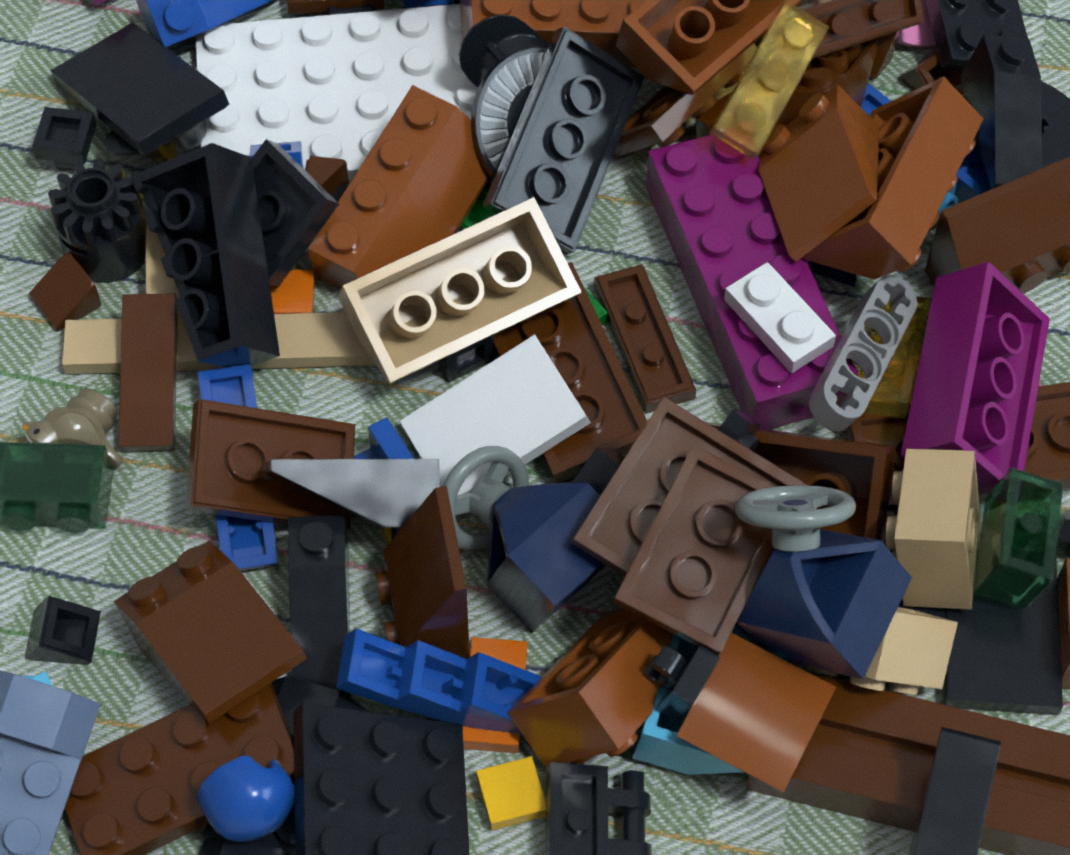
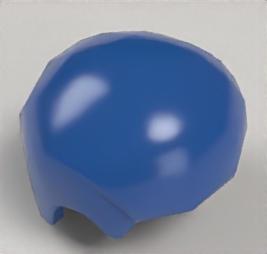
[196,755,295,842]

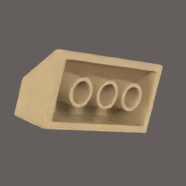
[338,197,581,384]

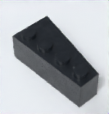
[130,143,280,367]

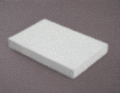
[400,334,591,495]

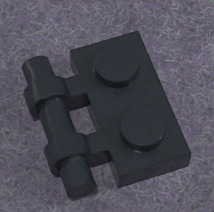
[546,762,652,855]

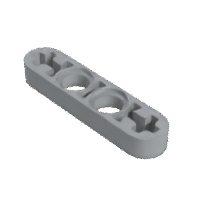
[809,274,918,432]

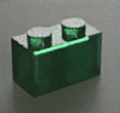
[0,442,114,533]
[973,467,1063,609]

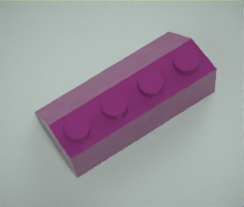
[901,261,1050,499]

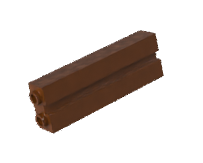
[746,671,1070,855]

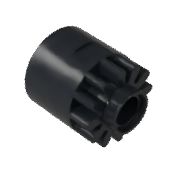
[48,159,147,283]

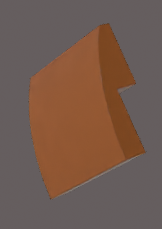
[676,632,836,793]

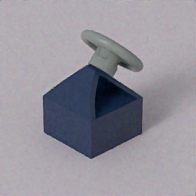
[443,446,606,633]
[735,485,912,679]

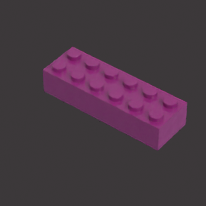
[646,126,858,430]

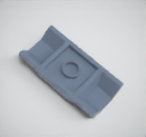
[0,671,101,855]

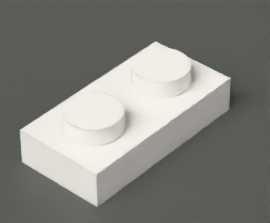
[724,262,836,374]

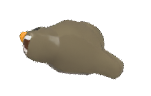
[22,389,123,469]

